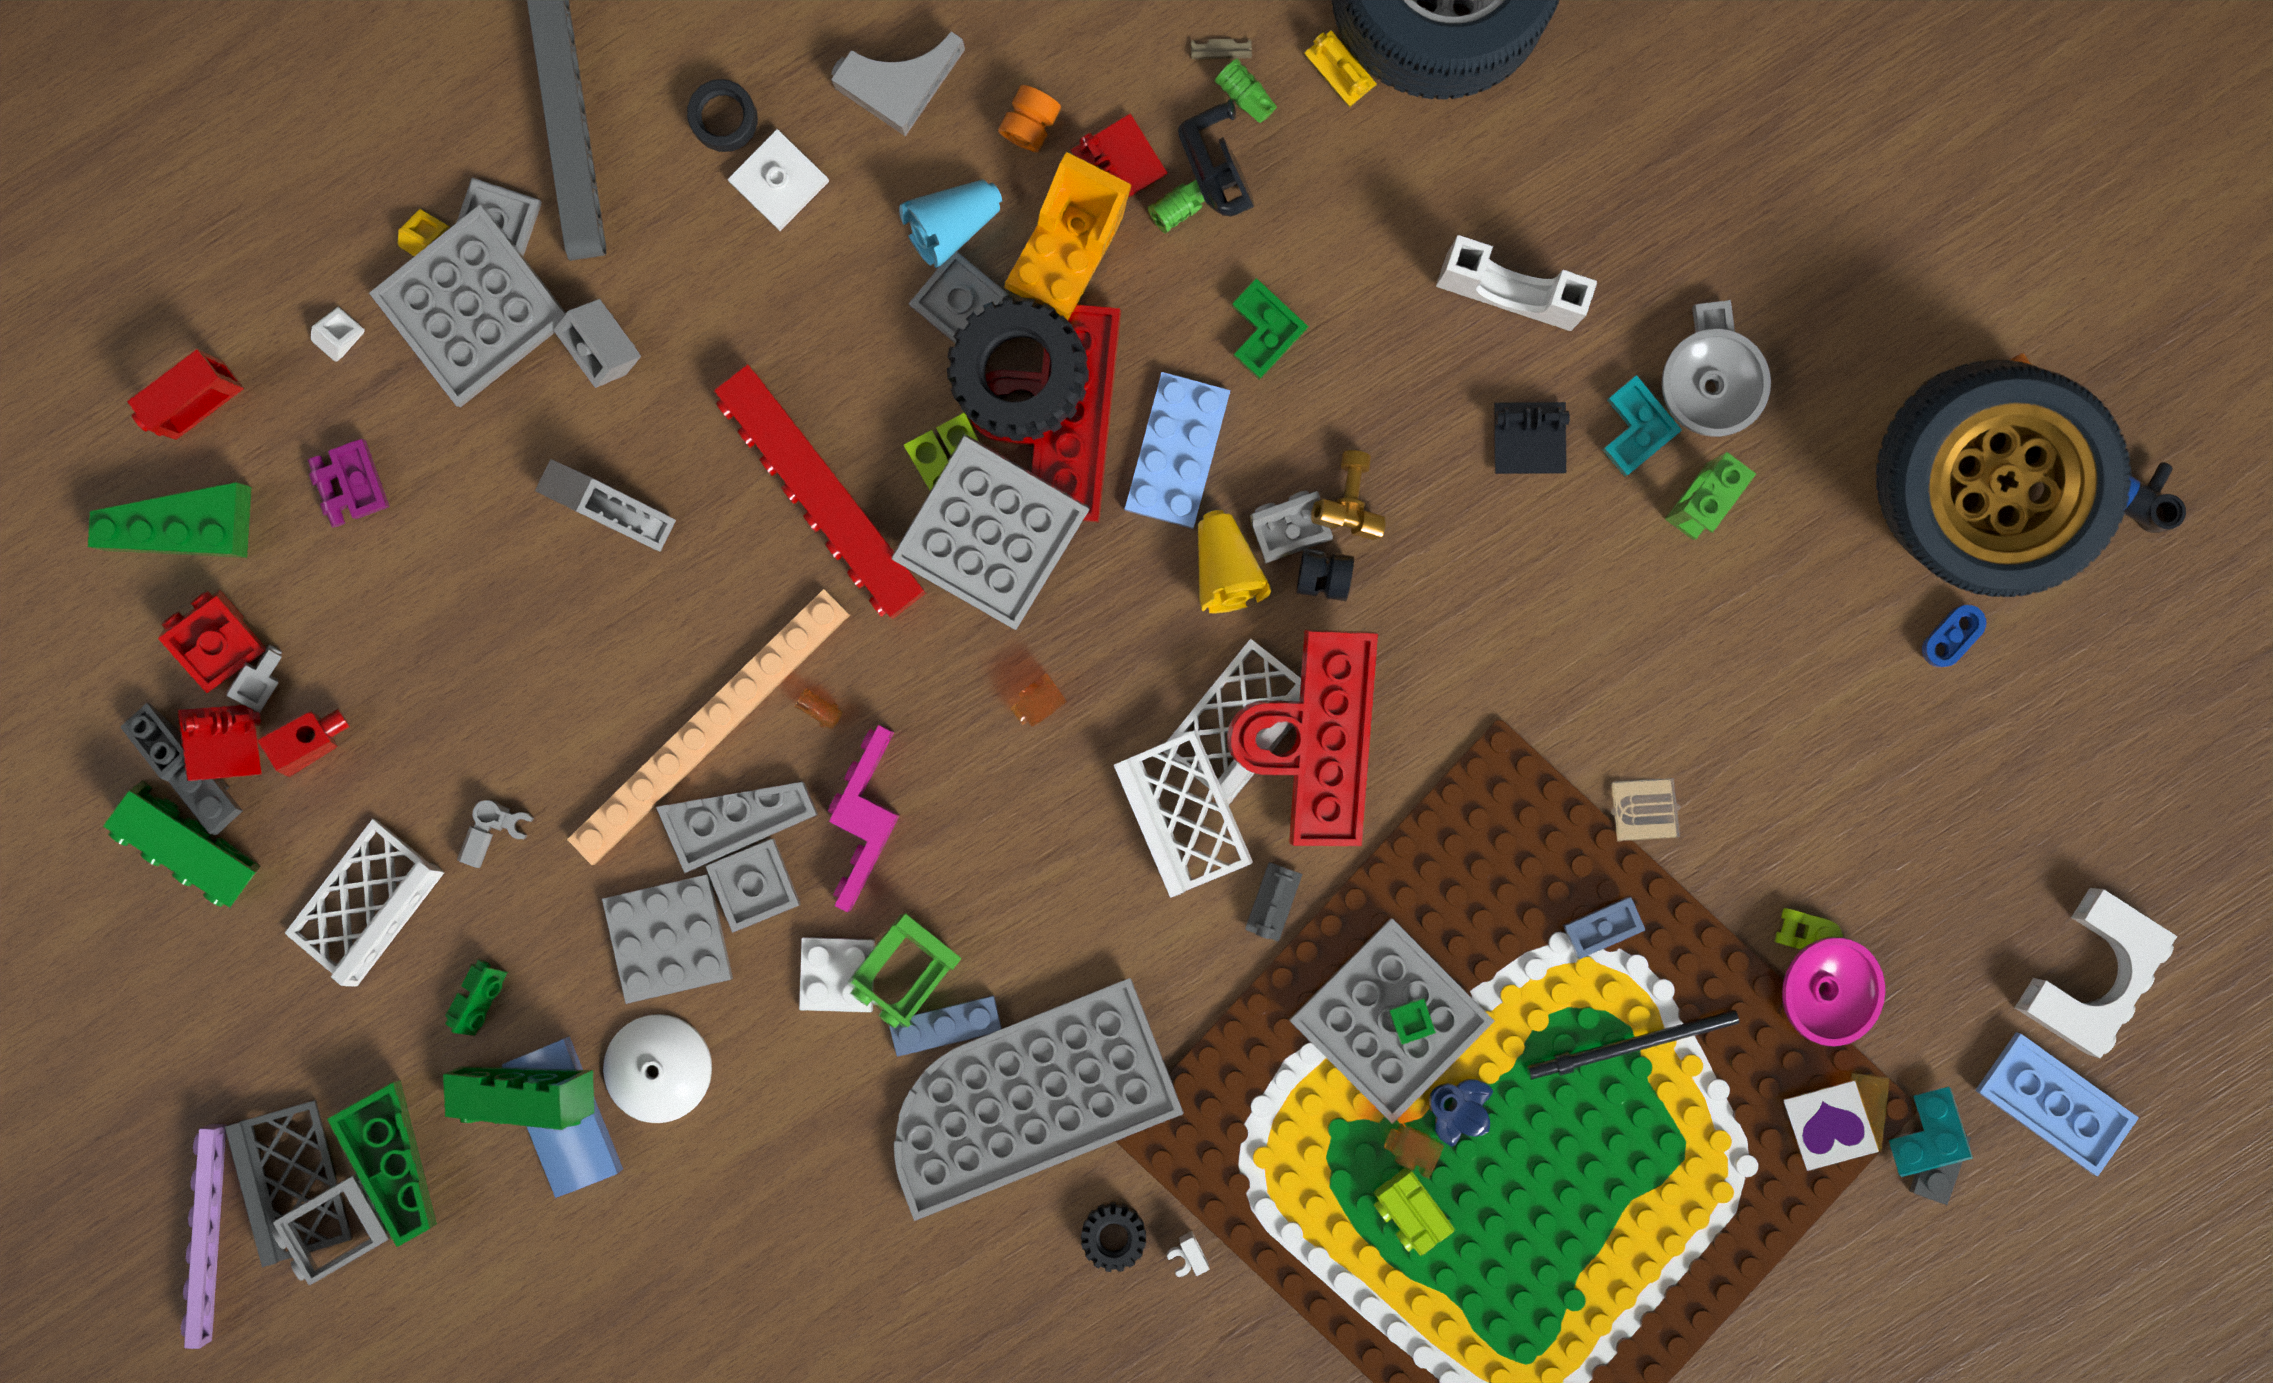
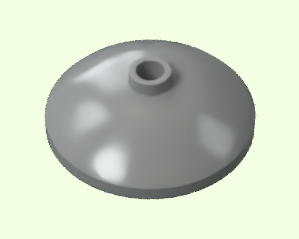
[1662,329,1771,437]

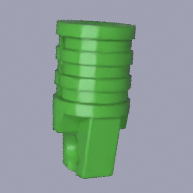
[1214,58,1277,123]
[1148,180,1205,233]

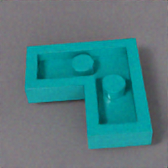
[1602,375,1682,477]
[1889,1086,1973,1177]

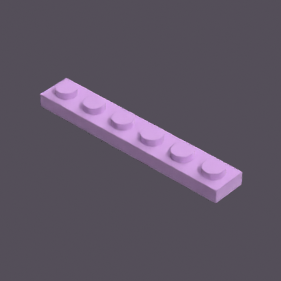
[181,1124,227,1349]

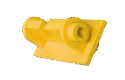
[1304,30,1377,107]

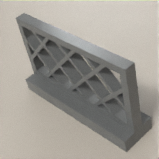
[225,1100,353,1267]

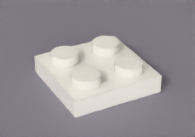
[799,937,875,1012]

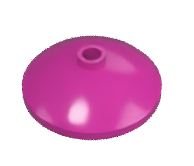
[1782,937,1885,1046]

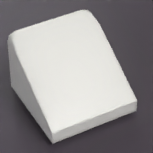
[311,307,365,362]

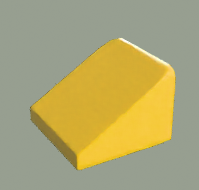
[398,209,450,256]

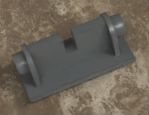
[1245,862,1303,942]

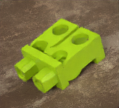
[904,413,979,491]

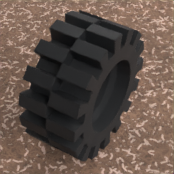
[1081,1202,1146,1272]

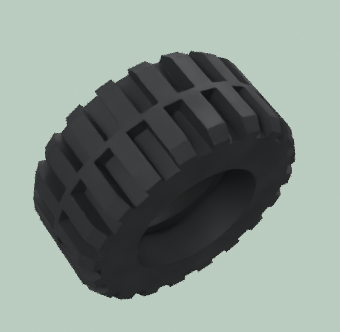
[947,297,1089,441]

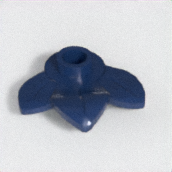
[1429,1079,1493,1147]

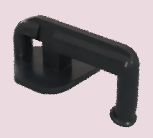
[1178,99,1254,217]

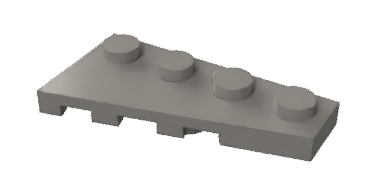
[656,782,818,873]

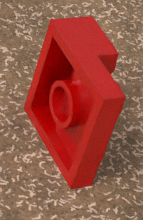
[158,589,266,694]

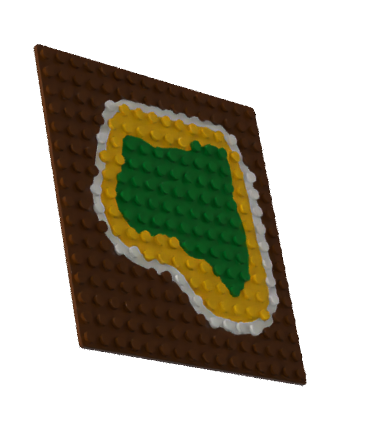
[1115,720,1917,1383]

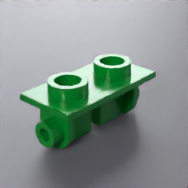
[445,959,508,1036]

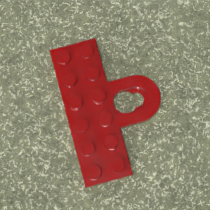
[970,305,1121,523]
[1227,630,1378,846]

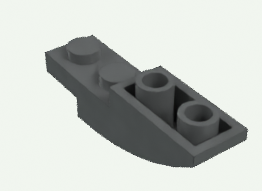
[120,703,243,835]

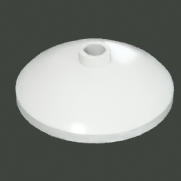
[603,1014,712,1123]

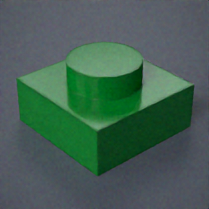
[1388,997,1436,1045]

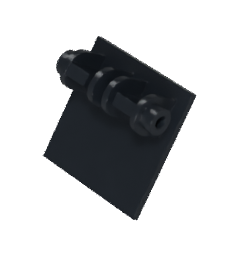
[1494,402,1570,474]

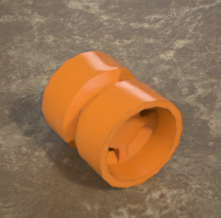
[998,85,1061,153]

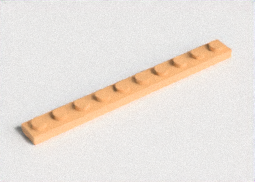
[567,589,850,865]

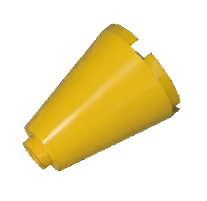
[1198,510,1271,614]

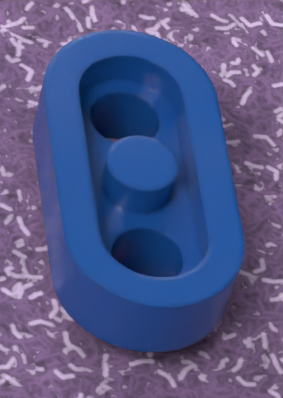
[1922,605,1986,667]

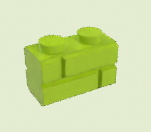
[1374,1166,1455,1256]

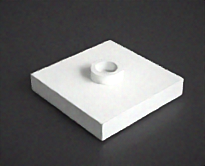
[728,129,829,231]

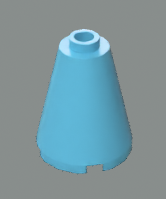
[899,179,1002,268]

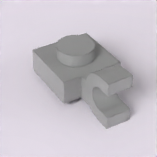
[227,644,282,713]

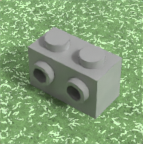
[553,299,641,388]

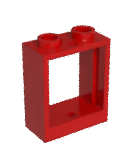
[127,349,244,440]

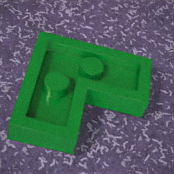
[1232,278,1309,380]

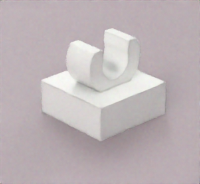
[1167,1231,1210,1277]

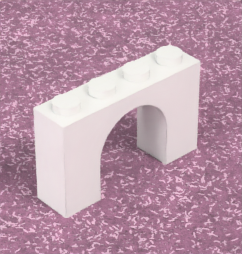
[1436,235,1597,331]
[2015,888,2177,1058]

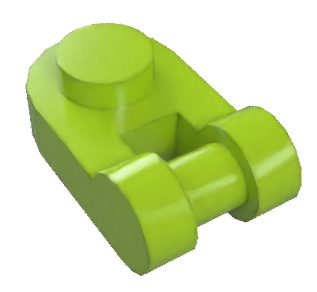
[1774,908,1843,950]

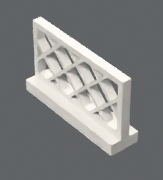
[1163,639,1301,805]
[1114,730,1253,898]
[285,819,445,986]

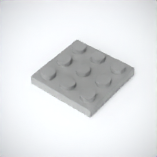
[602,874,733,1004]

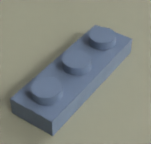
[889,995,1002,1057]

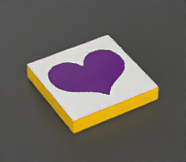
[1784,1080,1879,1171]

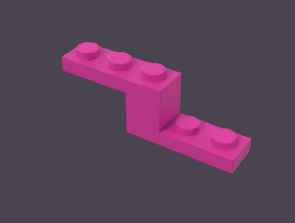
[828,725,900,912]

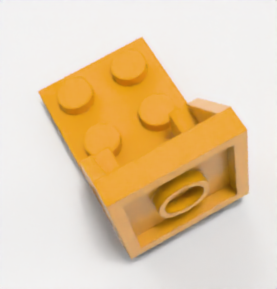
[1004,152,1131,320]

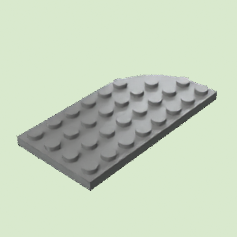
[894,978,1184,1221]

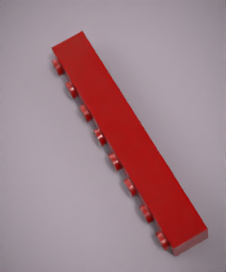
[714,364,927,619]

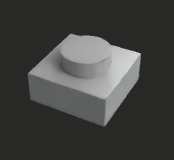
[1692,300,1735,333]

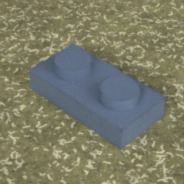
[1563,896,1645,959]

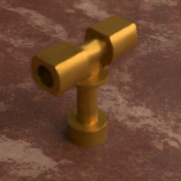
[1311,450,1386,540]

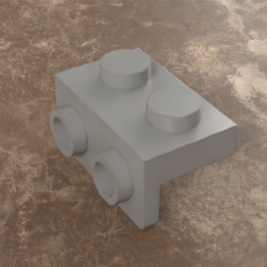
[1250,491,1333,564]

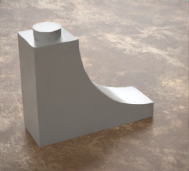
[831,32,965,136]
[535,459,676,552]

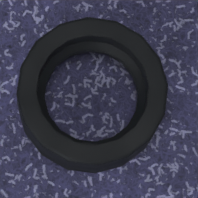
[687,79,758,152]

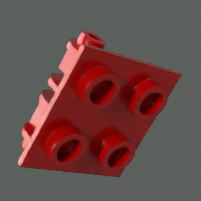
[1070,113,1168,198]
[178,705,262,781]

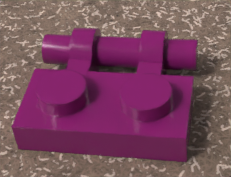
[307,439,390,528]

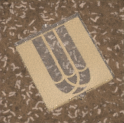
[1611,778,1680,841]

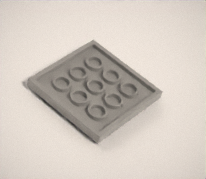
[369,205,566,407]
[891,434,1090,630]
[1289,918,1494,1124]

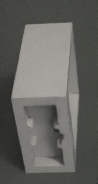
[272,1173,391,1286]

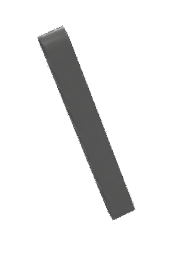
[527,0,606,261]

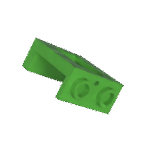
[1665,452,1756,540]
[847,914,962,1029]

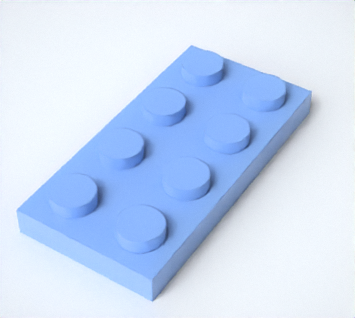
[1125,372,1231,529]
[1975,1032,2139,1177]

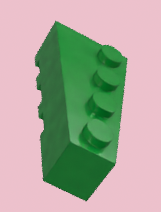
[88,482,252,558]
[103,780,260,908]
[443,1066,595,1130]
[327,1080,437,1247]

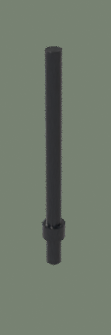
[1527,1010,1739,1080]

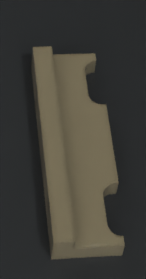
[1191,39,1252,59]

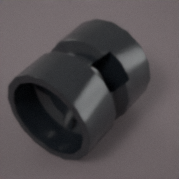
[1296,548,1354,602]

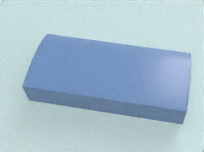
[502,1036,623,1198]

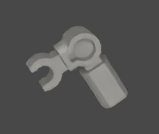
[457,800,534,868]

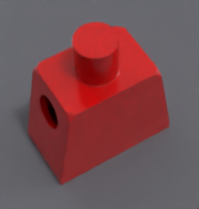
[257,709,350,777]

